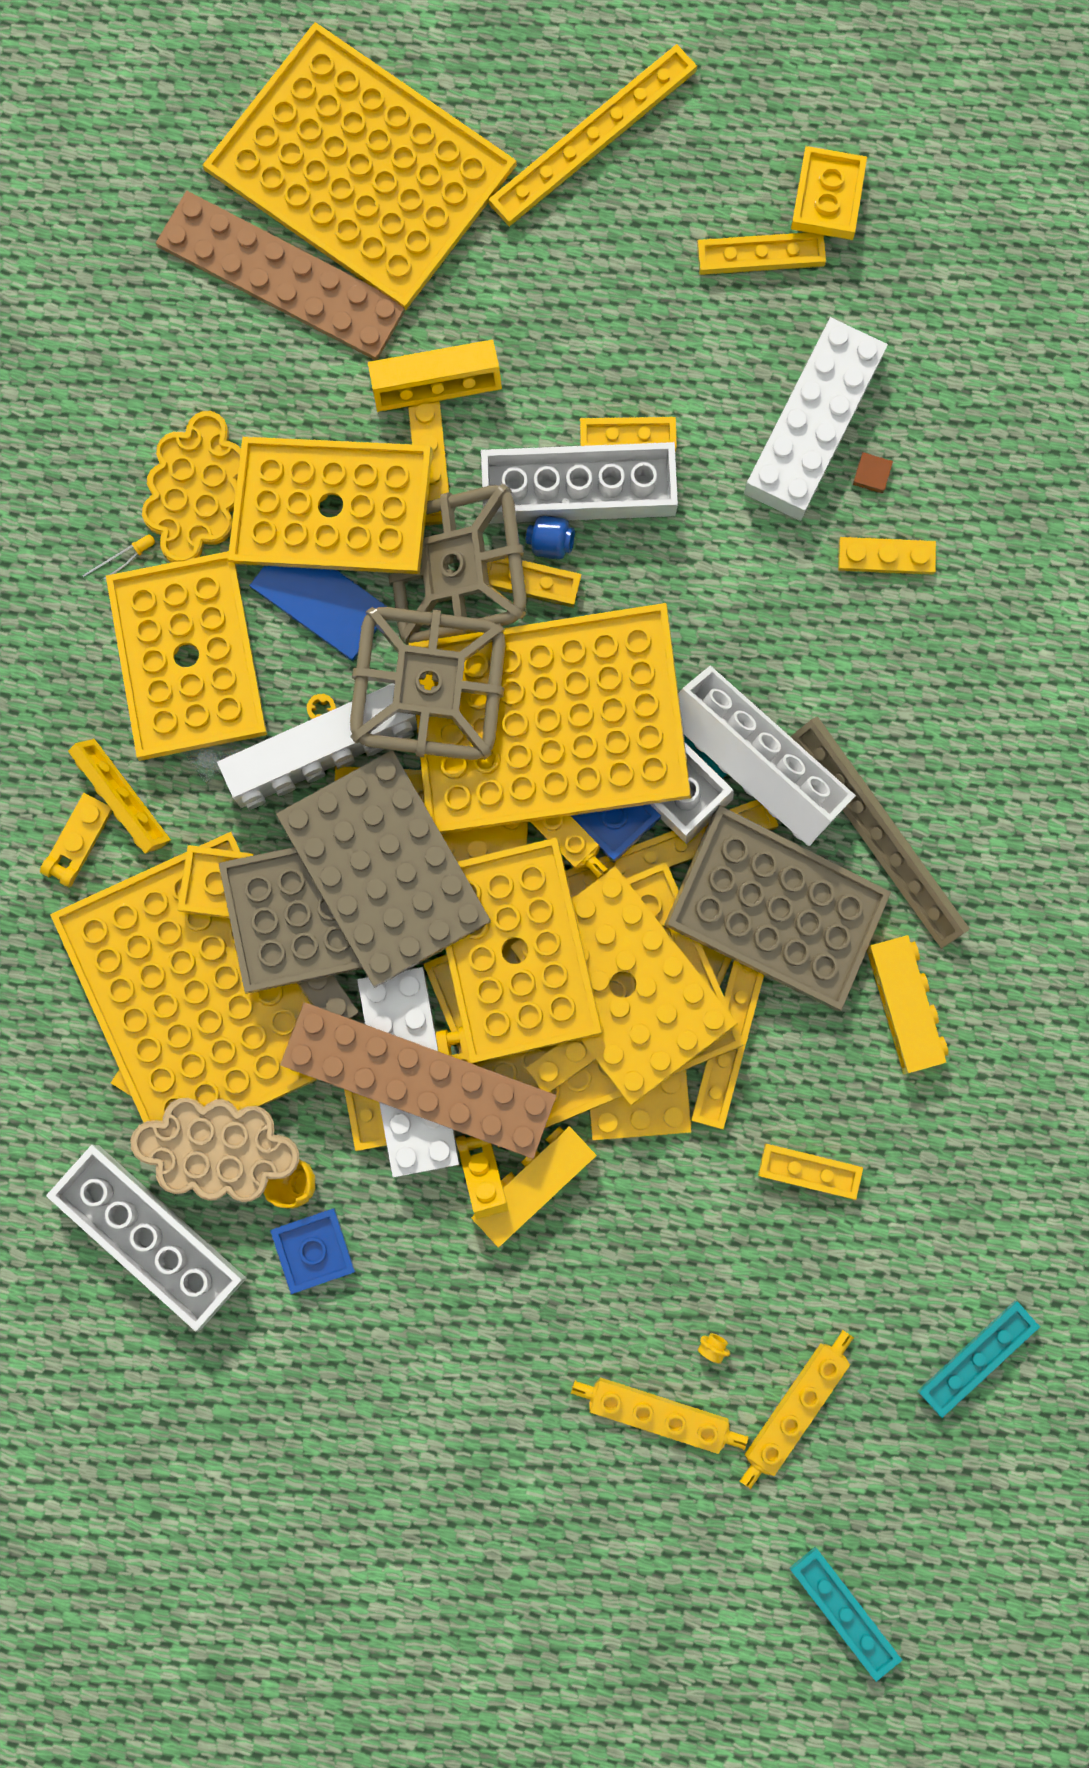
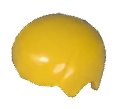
[263,1159,315,1209]

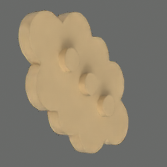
[131,1098,300,1202]

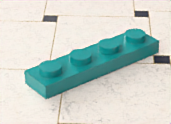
[917,1301,1040,1418]
[789,1546,902,1682]

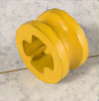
[307,694,336,720]

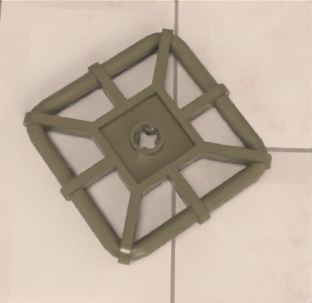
[388,484,527,645]
[350,607,506,760]

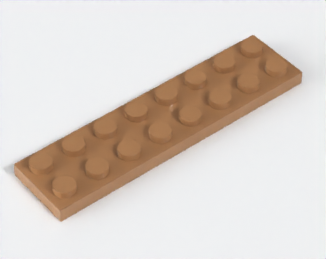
[156,190,405,361]
[280,1002,557,1159]

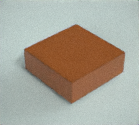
[852,452,893,494]

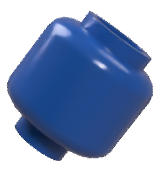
[526,516,575,560]

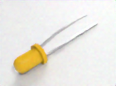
[83,534,155,579]

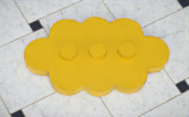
[142,411,241,563]

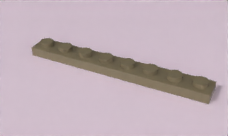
[790,716,970,949]

